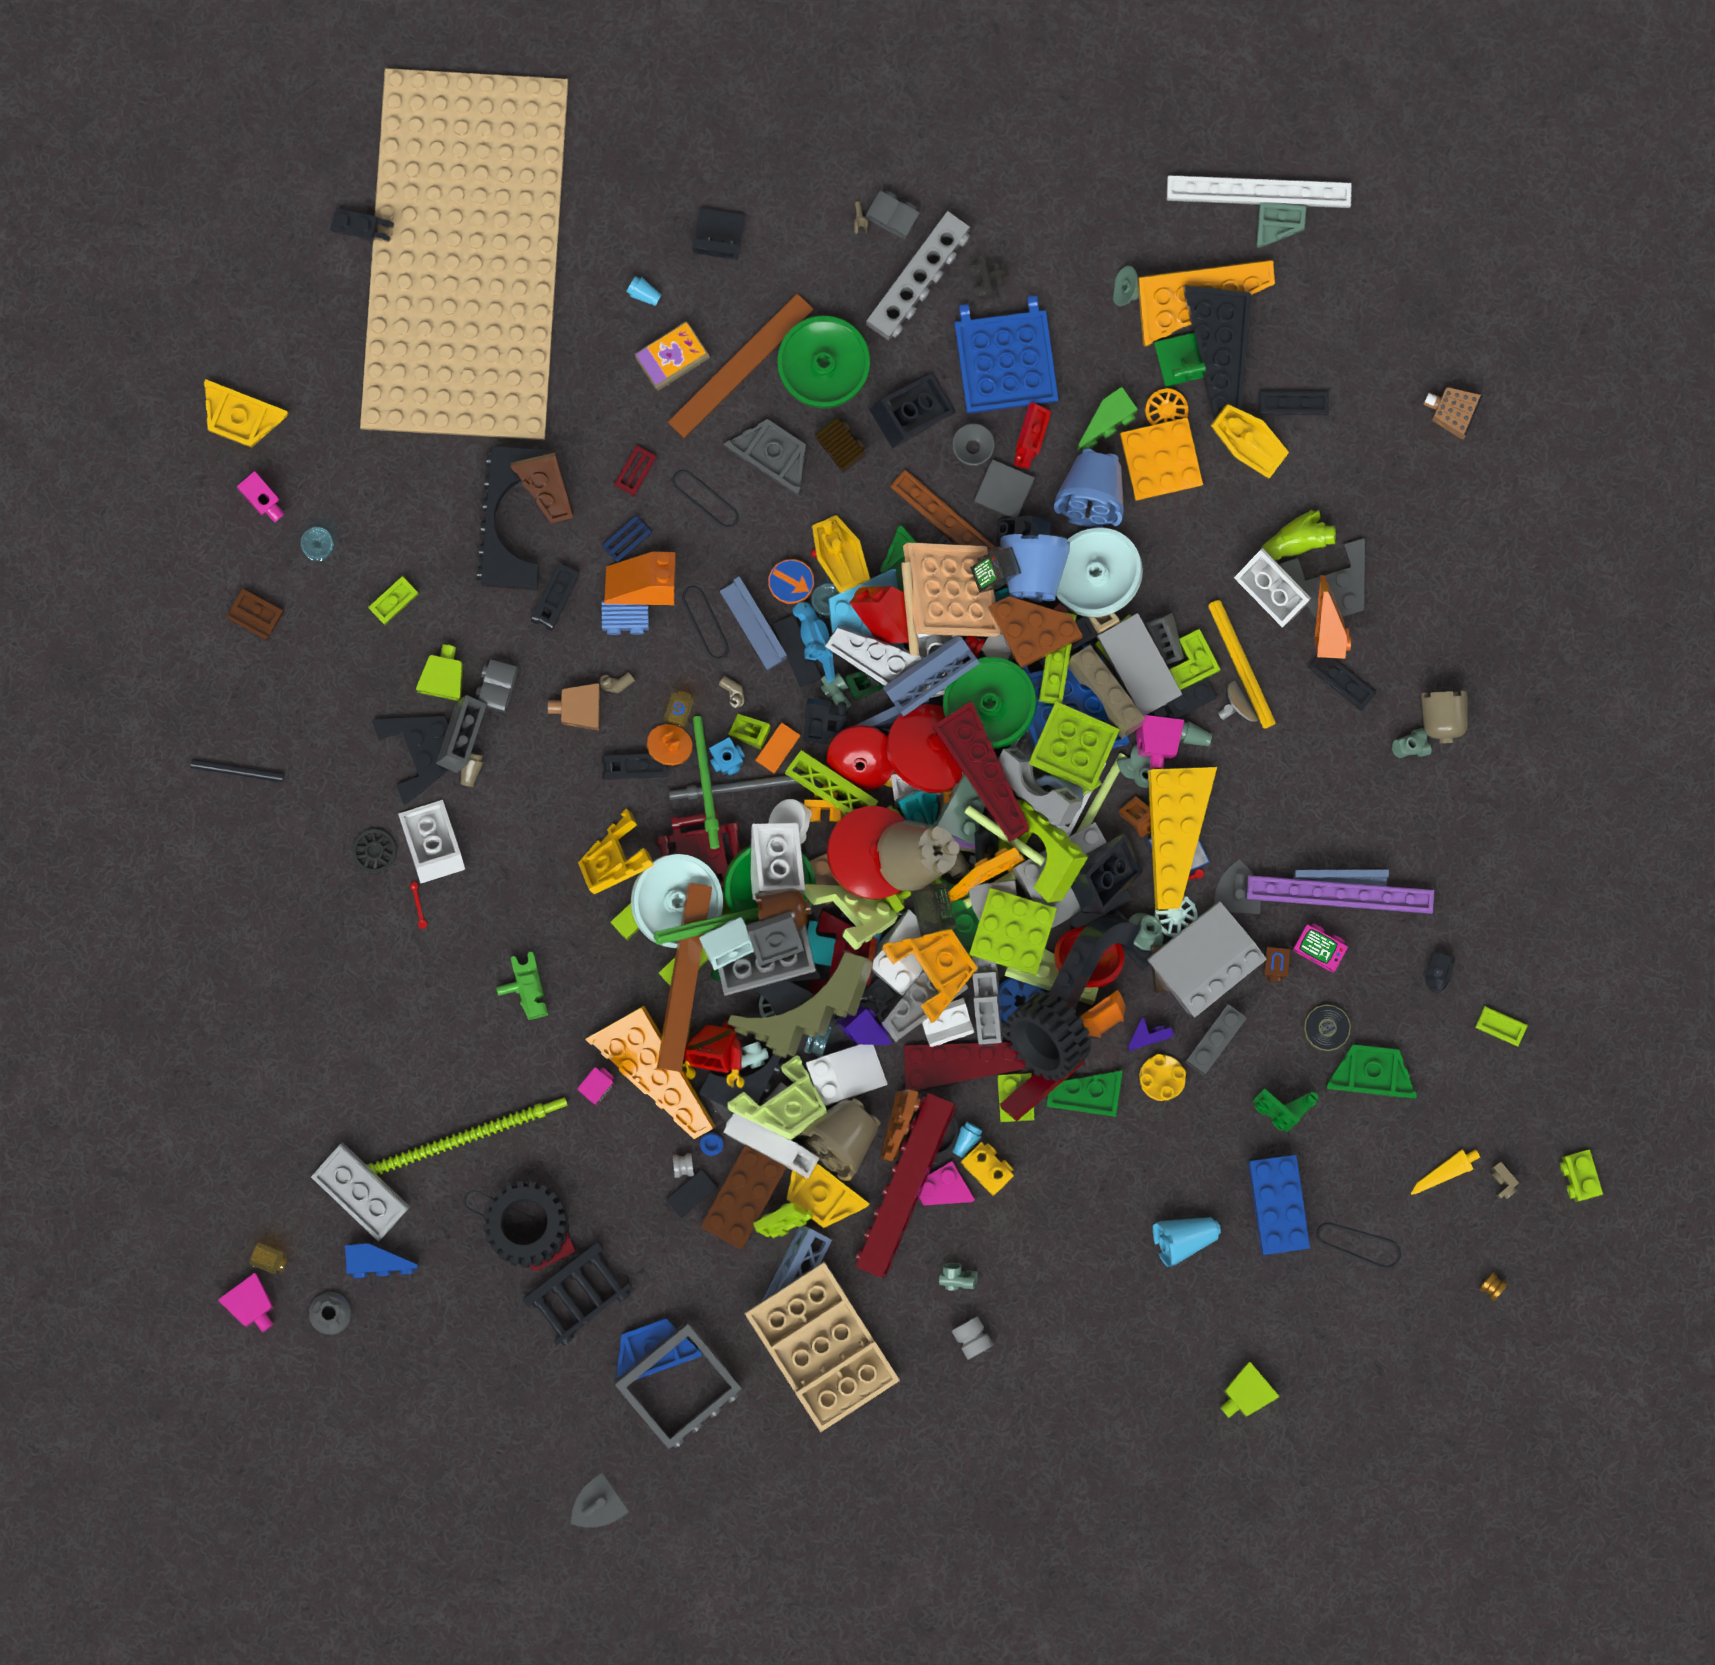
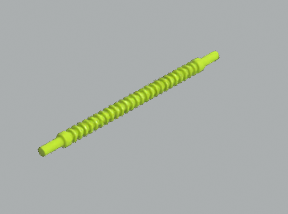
[367,1097,568,1175]

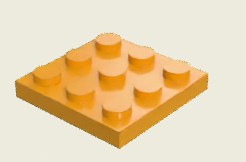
[1120,417,1203,501]

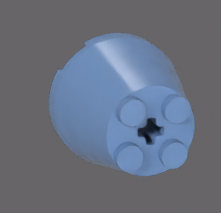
[1054,449,1124,528]
[1000,534,1070,603]

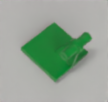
[1154,333,1206,387]
[1252,1089,1318,1132]

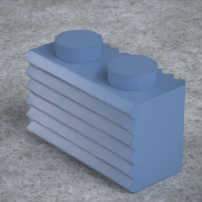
[602,601,649,635]

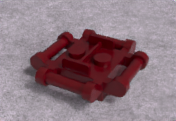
[656,809,741,890]

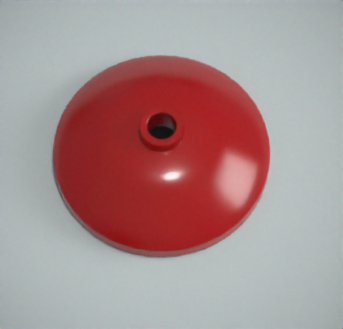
[827,725,894,792]
[1054,927,1124,987]

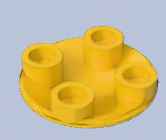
[1139,1054,1186,1101]

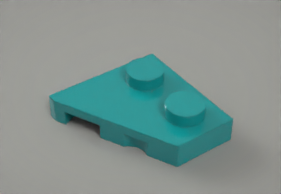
[896,789,938,825]

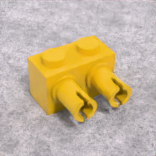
[960,1142,1014,1196]

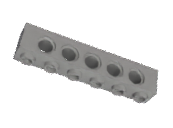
[867,211,970,341]

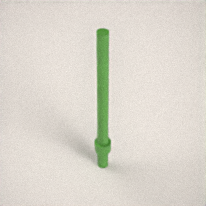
[693,716,719,849]

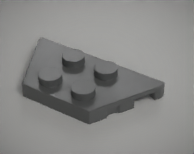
[724,419,806,496]

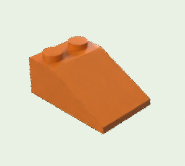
[604,552,676,605]
[1314,575,1351,658]

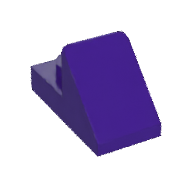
[1127,1017,1174,1052]

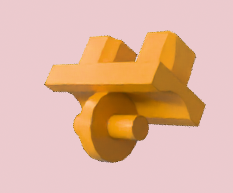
[804,785,846,822]

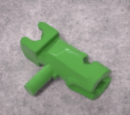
[496,952,548,1020]

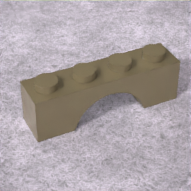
[1068,645,1145,739]

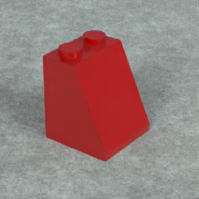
[849,586,909,643]

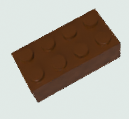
[700,1144,787,1250]

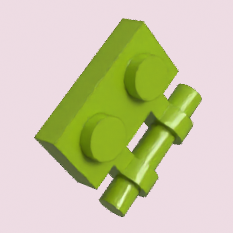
[753,1203,813,1238]

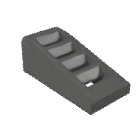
[1146,612,1183,664]

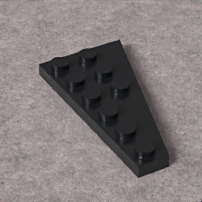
[1182,285,1251,420]

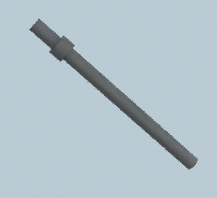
[669,773,808,800]

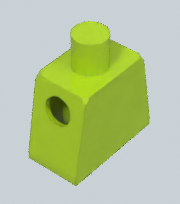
[416,645,463,701]
[1220,1362,1279,1418]

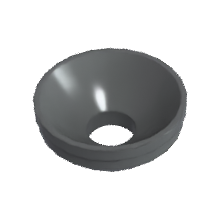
[952,424,994,466]
[309,1292,352,1335]

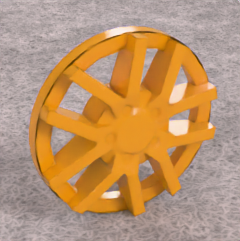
[1145,389,1188,426]

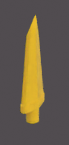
[1411,1149,1480,1195]

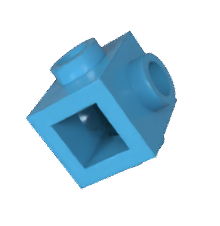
[709,737,745,776]

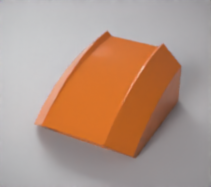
[1080,990,1126,1038]

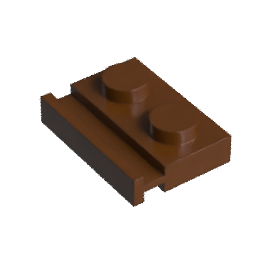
[226,588,283,641]

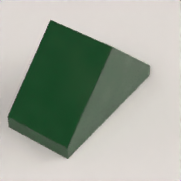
[845,671,885,702]

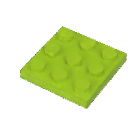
[1028,701,1120,792]
[969,888,1057,976]

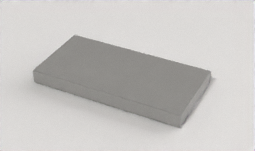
[1097,613,1182,715]
[311,1143,410,1242]

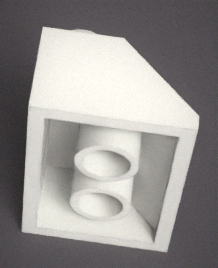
[1234,548,1311,627]

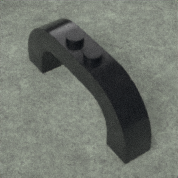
[1048,915,1141,1015]

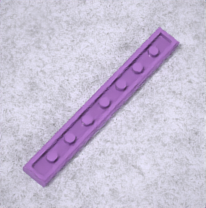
[1246,875,1434,914]

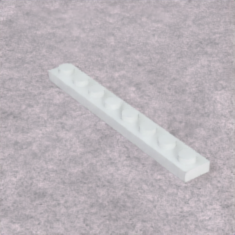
[1167,176,1351,208]

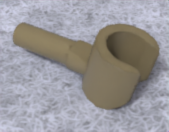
[854,201,868,234]

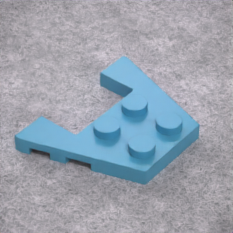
[828,569,904,649]

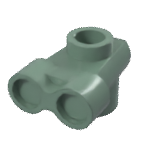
[821,672,851,709]
[1392,728,1432,758]
[939,1263,978,1290]

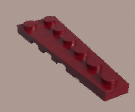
[932,701,1030,843]
[904,1042,1027,1091]

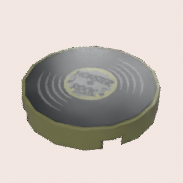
[1304,1005,1351,1051]

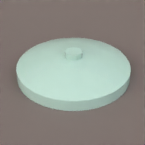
[1056,528,1143,617]
[631,854,723,948]

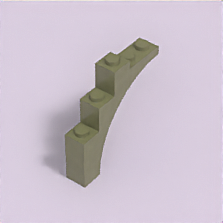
[728,952,874,1058]

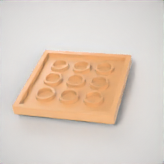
[903,543,1000,637]

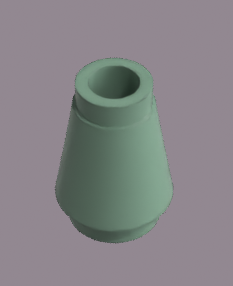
[1180,721,1212,747]

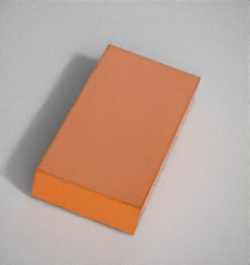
[755,722,801,774]

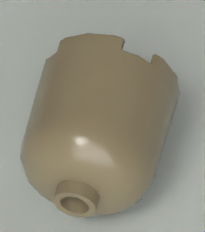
[1421,691,1468,743]

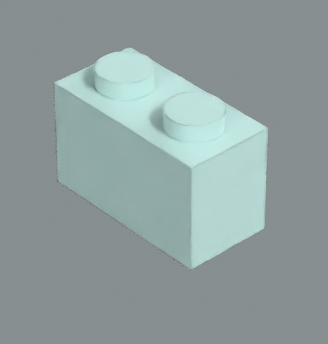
[699,917,754,970]

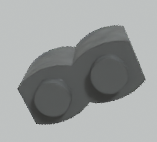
[866,191,920,240]
[475,659,518,714]

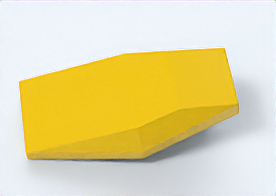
[1211,404,1289,478]
[812,515,871,593]

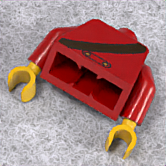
[682,1021,744,1088]

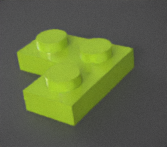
[1169,629,1220,691]

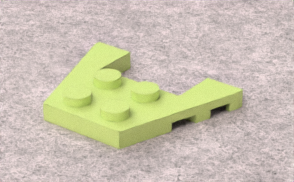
[803,884,898,949]
[728,1055,827,1140]

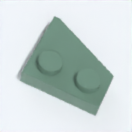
[1257,202,1306,248]

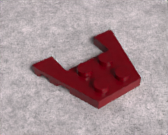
[808,911,877,998]

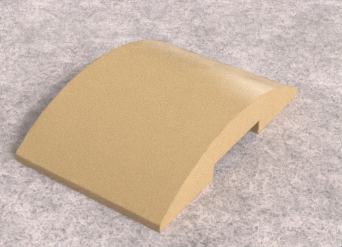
[745,1262,900,1432]

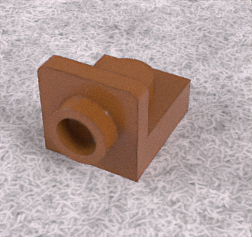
[1119,796,1151,838]

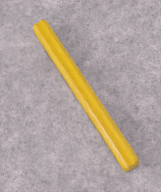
[1208,600,1275,729]

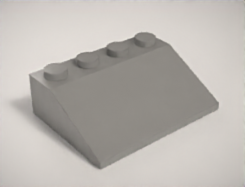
[1012,823,1107,929]
[1147,901,1267,1018]
[718,921,816,995]

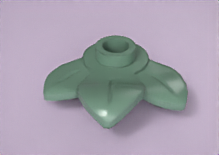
[1117,743,1150,788]

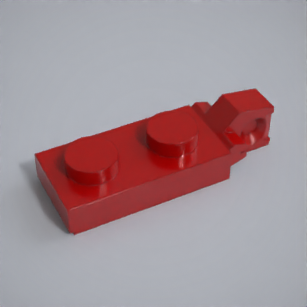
[1014,403,1051,468]

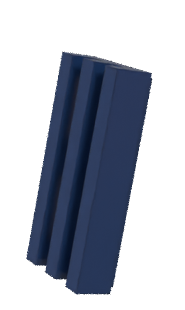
[602,515,652,563]

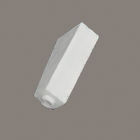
[724,1113,819,1179]

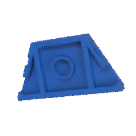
[616,1319,702,1380]

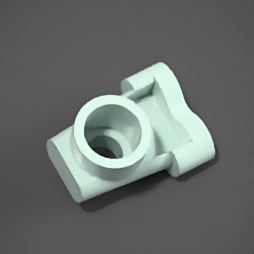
[741,1042,769,1069]

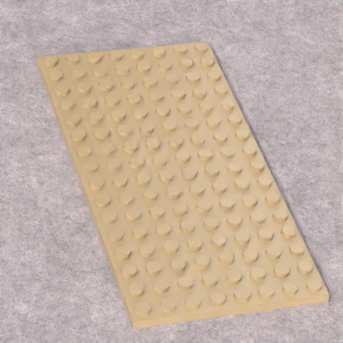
[360,69,568,440]

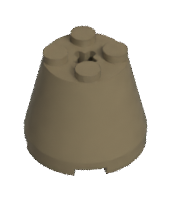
[877,820,960,891]
[797,1098,880,1181]

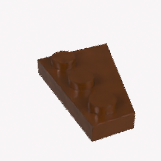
[510,452,573,523]

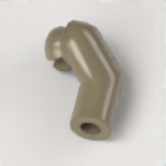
[599,672,635,693]
[719,675,745,708]

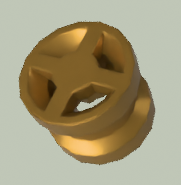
[1479,1271,1508,1301]

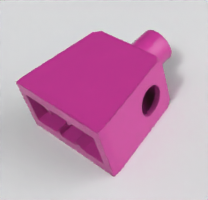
[237,471,285,523]
[1135,715,1184,770]
[218,1273,274,1333]

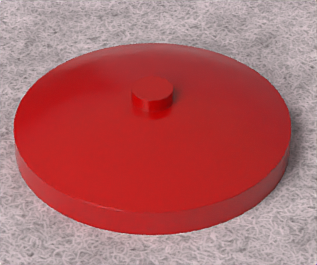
[886,704,963,793]
[827,806,906,900]

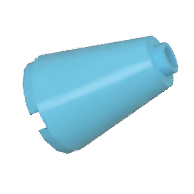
[1153,1217,1221,1267]

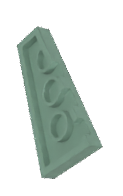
[933,755,999,844]

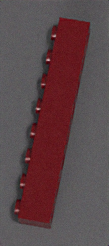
[855,1093,957,1278]

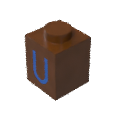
[1263,947,1290,983]

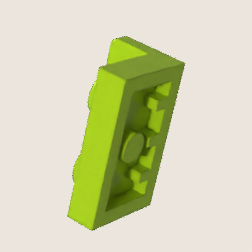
[1560,1149,1603,1202]

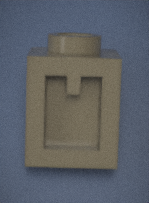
[1491,1162,1519,1199]

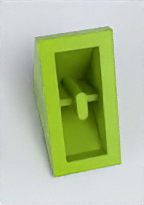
[728,714,771,750]

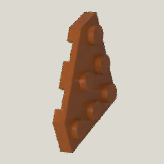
[988,596,1083,668]
[880,1090,920,1161]

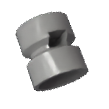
[952,1316,994,1360]

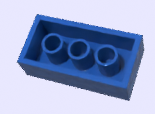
[1248,1155,1310,1255]

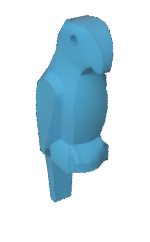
[793,602,835,683]

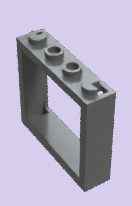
[614,1321,742,1449]

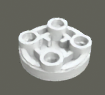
[768,799,812,844]

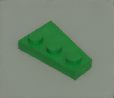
[1046,1070,1123,1117]

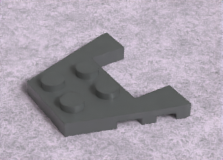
[1278,538,1365,619]

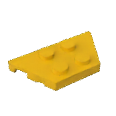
[204,379,289,448]
[787,1164,869,1228]

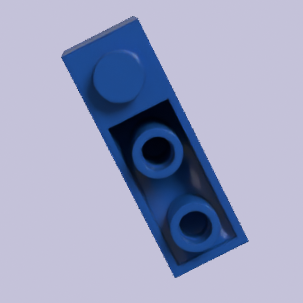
[345,1244,419,1278]

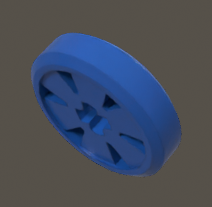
[999,978,1044,1024]

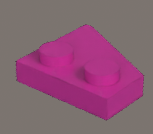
[919,1162,975,1206]

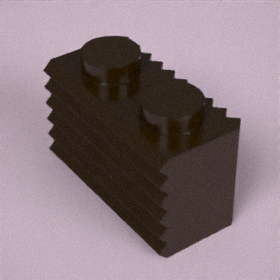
[815,417,866,473]

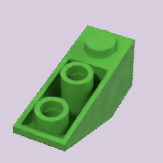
[1078,387,1138,451]

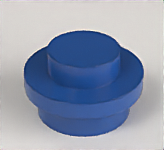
[700,1132,723,1156]

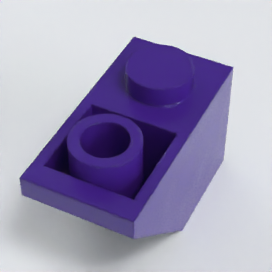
[837,1005,892,1045]

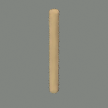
[901,562,919,656]

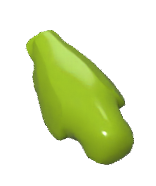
[1261,510,1336,560]

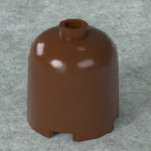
[755,888,812,931]

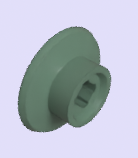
[1113,266,1139,306]
[1128,913,1164,951]

